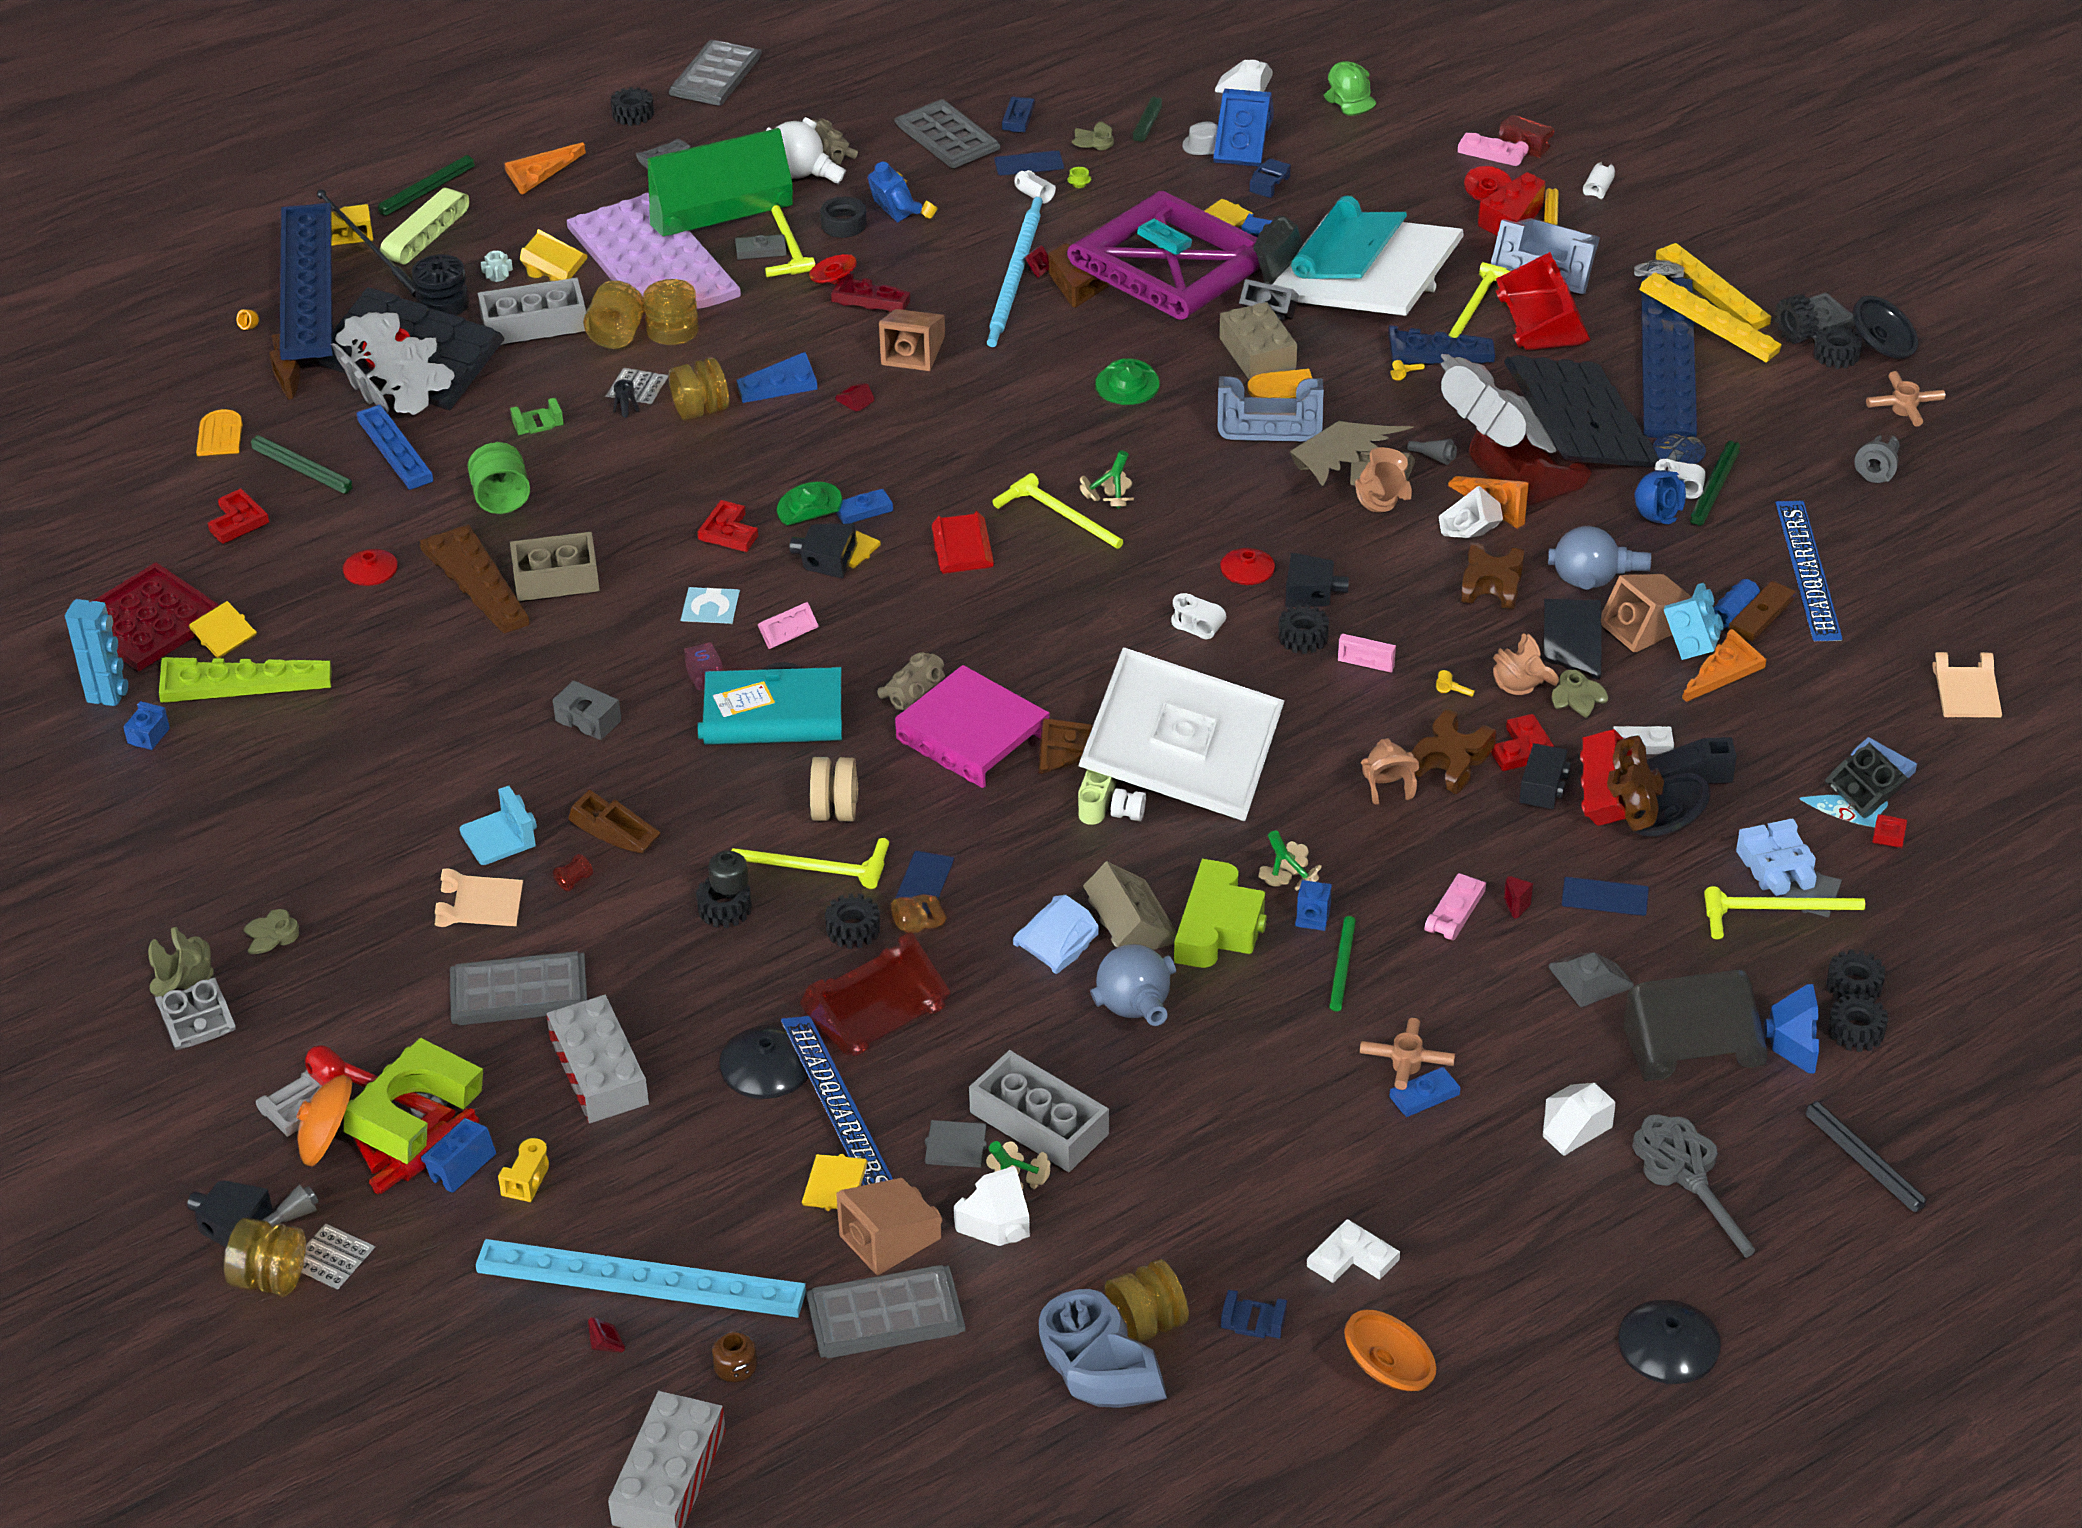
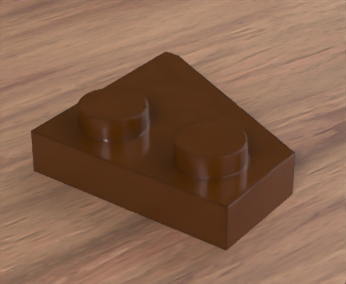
[1038,718,1093,774]

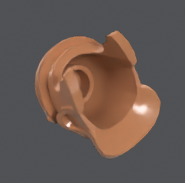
[1355,447,1412,512]
[1493,633,1559,695]
[1361,738,1419,804]

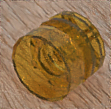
[643,279,699,345]
[583,281,646,349]
[669,357,729,421]
[224,1217,306,1296]
[1105,1259,1189,1343]

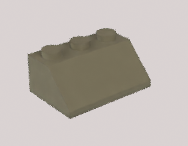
[1083,861,1177,950]

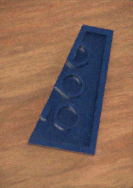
[1388,325,1495,365]

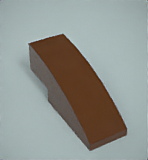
[269,333,300,400]
[568,789,661,853]

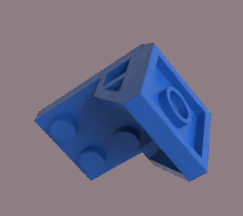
[1213,88,1274,167]

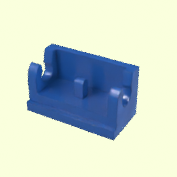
[421,1118,496,1193]

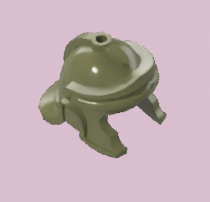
[148,927,214,997]

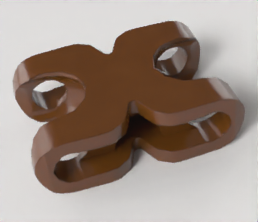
[1461,543,1525,609]
[1411,709,1496,794]
[1607,735,1664,831]

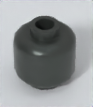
[708,851,749,896]

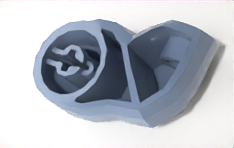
[1039,1289,1167,1408]

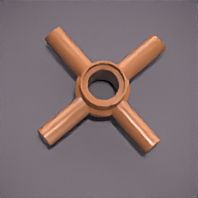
[1866,371,1945,426]
[1360,1018,1455,1090]

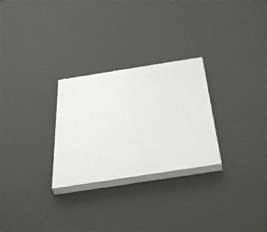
[1272,215,1464,316]
[1079,647,1284,821]

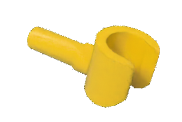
[1390,360,1424,381]
[1436,670,1475,697]

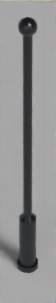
[317,189,416,298]

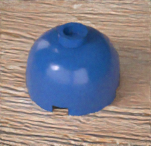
[1635,470,1686,525]

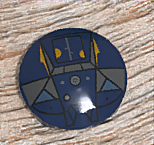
[1653,433,1706,464]

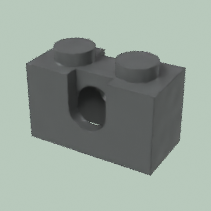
[553,680,622,740]

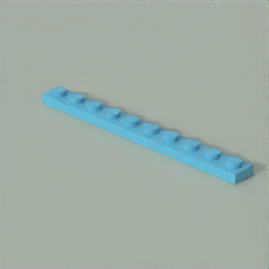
[476,1239,806,1318]

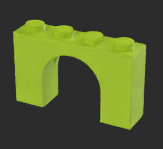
[343,1038,483,1164]

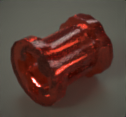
[553,853,593,892]

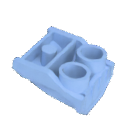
[1013,895,1099,974]

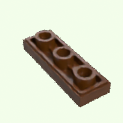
[1728,581,1796,642]

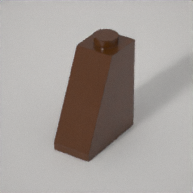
[1048,243,1109,308]

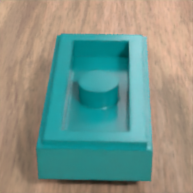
[1137,218,1192,255]

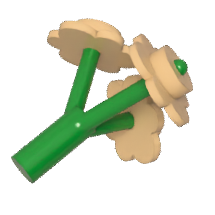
[1079,450,1134,509]
[1259,830,1322,891]
[986,1141,1050,1189]

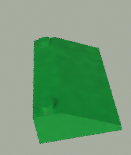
[648,128,793,237]

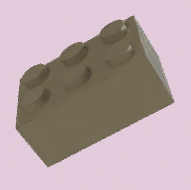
[1220,302,1297,380]
[510,532,600,601]

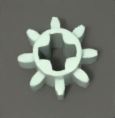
[481,251,513,282]

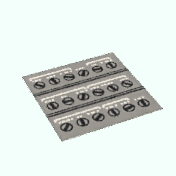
[606,368,669,404]
[288,1224,376,1289]

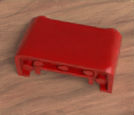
[1495,252,1591,350]

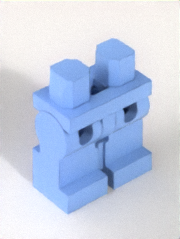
[1736,818,1817,896]

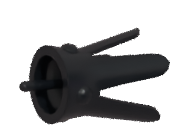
[613,379,640,418]

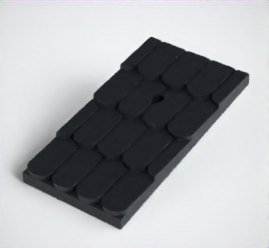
[312,287,505,411]
[1504,355,1660,467]

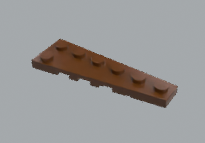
[419,525,530,633]

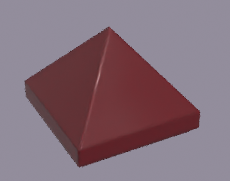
[1025,245,1049,278]
[588,1317,625,1353]

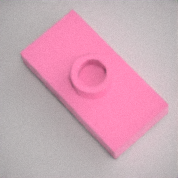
[757,602,819,649]
[1338,634,1396,673]

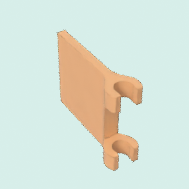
[1932,652,2002,717]
[435,868,523,927]

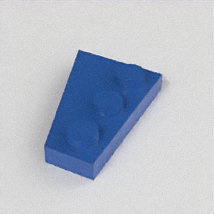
[736,352,818,403]

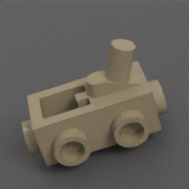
[812,118,858,165]
[878,652,945,710]

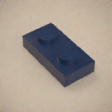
[1002,97,1035,133]

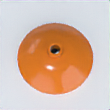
[296,1075,352,1167]
[1344,1310,1436,1391]

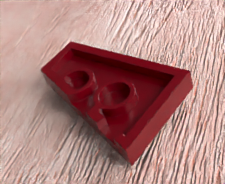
[831,273,910,312]

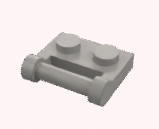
[256,1070,322,1137]

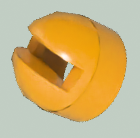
[236,309,259,330]

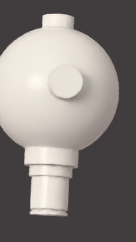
[766,117,846,185]

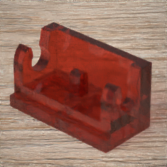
[1498,115,1555,158]

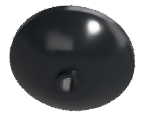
[1853,295,1918,359]
[1627,773,1711,837]
[720,1025,809,1099]
[1618,1300,1721,1384]

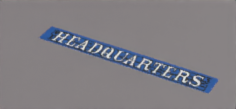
[1776,501,1842,641]
[781,1016,893,1185]

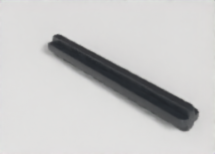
[1806,1101,1927,1213]

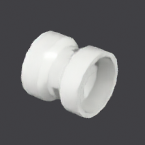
[1111,788,1146,821]

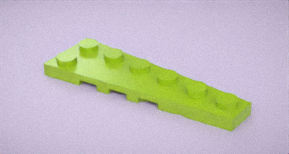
[159,657,332,703]

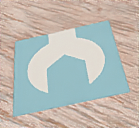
[680,587,740,624]

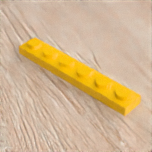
[1656,243,1772,330]
[1639,272,1782,363]

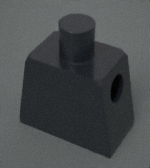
[790,524,858,578]
[1285,553,1349,607]
[187,1180,273,1254]

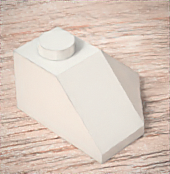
[1215,60,1273,93]
[1439,486,1503,538]
[1543,1083,1616,1156]
[954,1166,1030,1246]

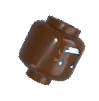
[712,1332,757,1383]

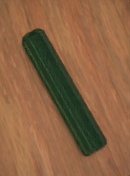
[1133,96,1162,142]

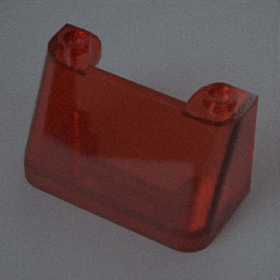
[1469,430,1592,506]
[800,931,951,1057]

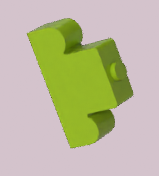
[1174,859,1267,968]

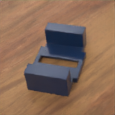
[1249,158,1291,198]
[1221,1290,1287,1339]

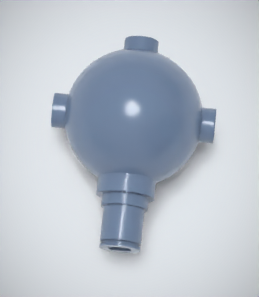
[1548,526,1651,589]
[1090,944,1177,1026]

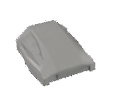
[155,978,236,1050]

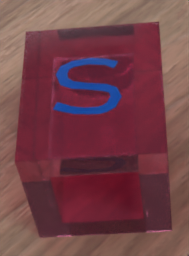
[684,642,723,691]

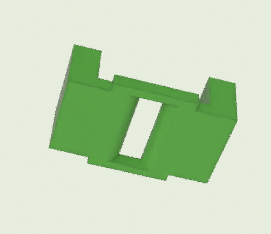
[510,398,564,435]

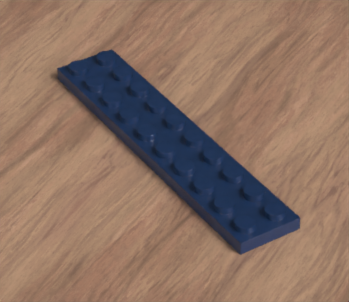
[280,203,333,360]
[1641,277,1697,438]

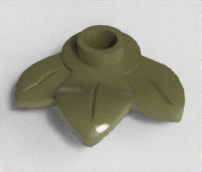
[1072,122,1114,151]
[1552,670,1608,718]
[244,909,299,954]

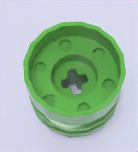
[467,442,530,514]

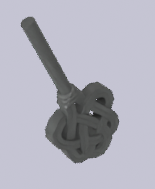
[1632,1114,1755,1257]

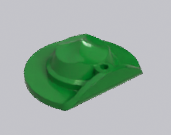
[1096,358,1160,405]
[777,482,843,526]

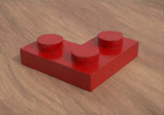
[208,489,269,544]
[697,500,758,552]
[1491,714,1554,771]

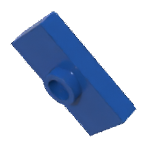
[836,489,893,524]
[1389,1067,1460,1117]

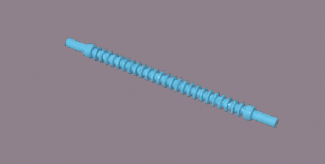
[987,197,1043,347]

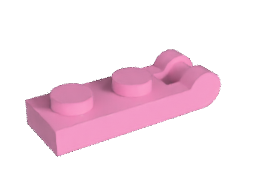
[1458,132,1529,166]
[1425,873,1486,941]

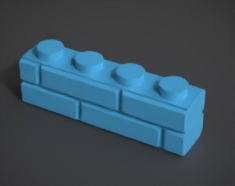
[65,599,128,706]

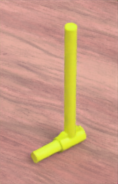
[765,205,815,278]
[1449,262,1510,338]
[993,473,1123,549]
[731,838,889,889]
[1704,886,1865,939]

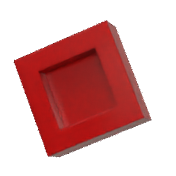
[1872,814,1907,848]

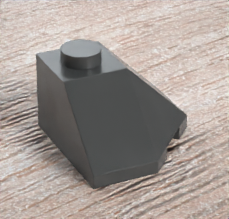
[1549,952,1634,1007]

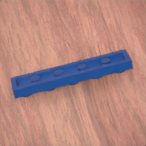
[357,405,433,490]

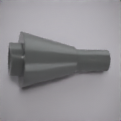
[1408,439,1457,465]
[259,1184,319,1233]

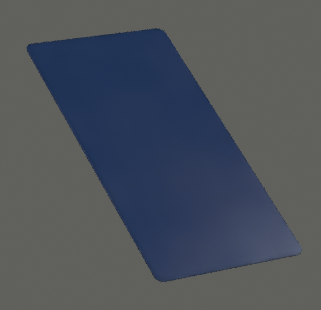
[994,151,1064,176]
[892,851,954,914]
[1562,877,1648,916]

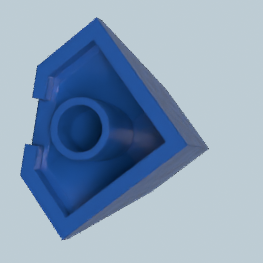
[1764,984,1819,1073]

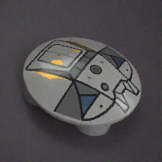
[1634,260,1684,278]

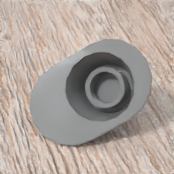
[1182,121,1218,155]

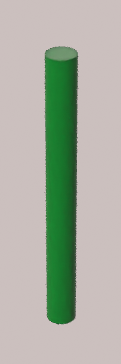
[1329,916,1356,1011]

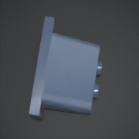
[1491,218,1600,294]

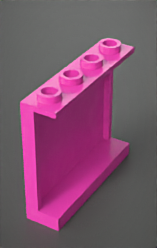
[895,665,1050,788]

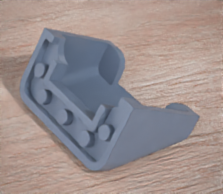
[1217,376,1324,441]

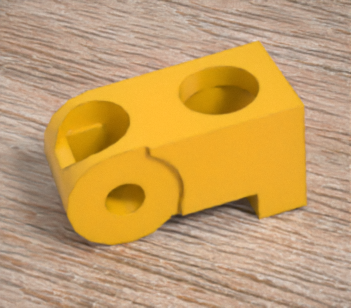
[498,1138,549,1202]

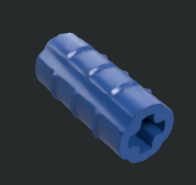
[1713,579,1760,628]

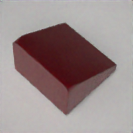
[835,383,875,411]

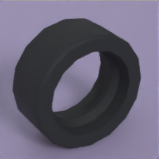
[820,196,867,238]

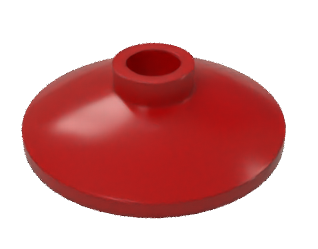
[1464,166,1512,201]
[809,254,857,284]
[1220,548,1275,585]
[343,549,398,586]

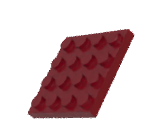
[91,562,220,672]

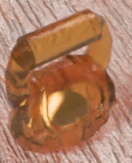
[891,894,947,934]

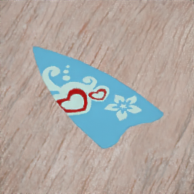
[1799,795,1888,828]

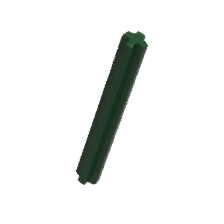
[378,155,475,216]
[251,435,353,494]
[1690,440,1740,526]

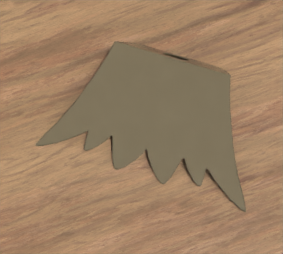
[1290,421,1414,486]

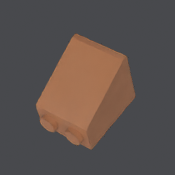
[879,309,945,371]
[1601,574,1692,652]
[836,1178,942,1276]

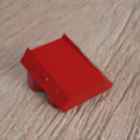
[931,511,994,574]

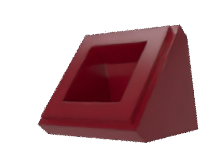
[1504,876,1533,919]

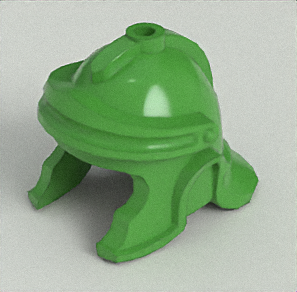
[1324,61,1376,116]

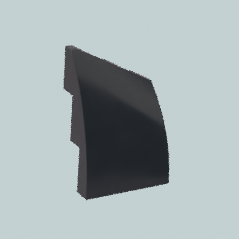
[1542,598,1601,680]

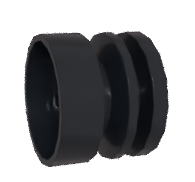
[412,254,469,316]

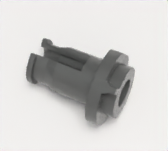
[1855,435,1900,483]

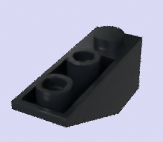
[1647,737,1737,783]

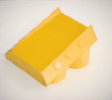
[520,229,587,281]

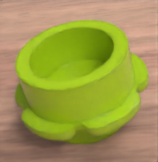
[1067,167,1091,188]

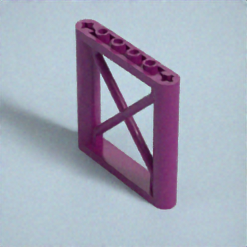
[1067,191,1261,320]

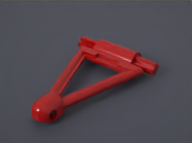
[305,1045,480,1194]

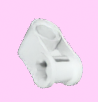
[1655,459,1705,499]
[1171,593,1226,639]

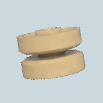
[810,757,858,821]

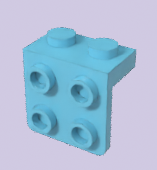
[1663,583,1723,660]
[460,786,537,865]

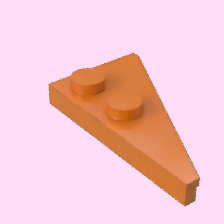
[505,142,586,194]
[1448,476,1528,529]
[1682,629,1766,702]

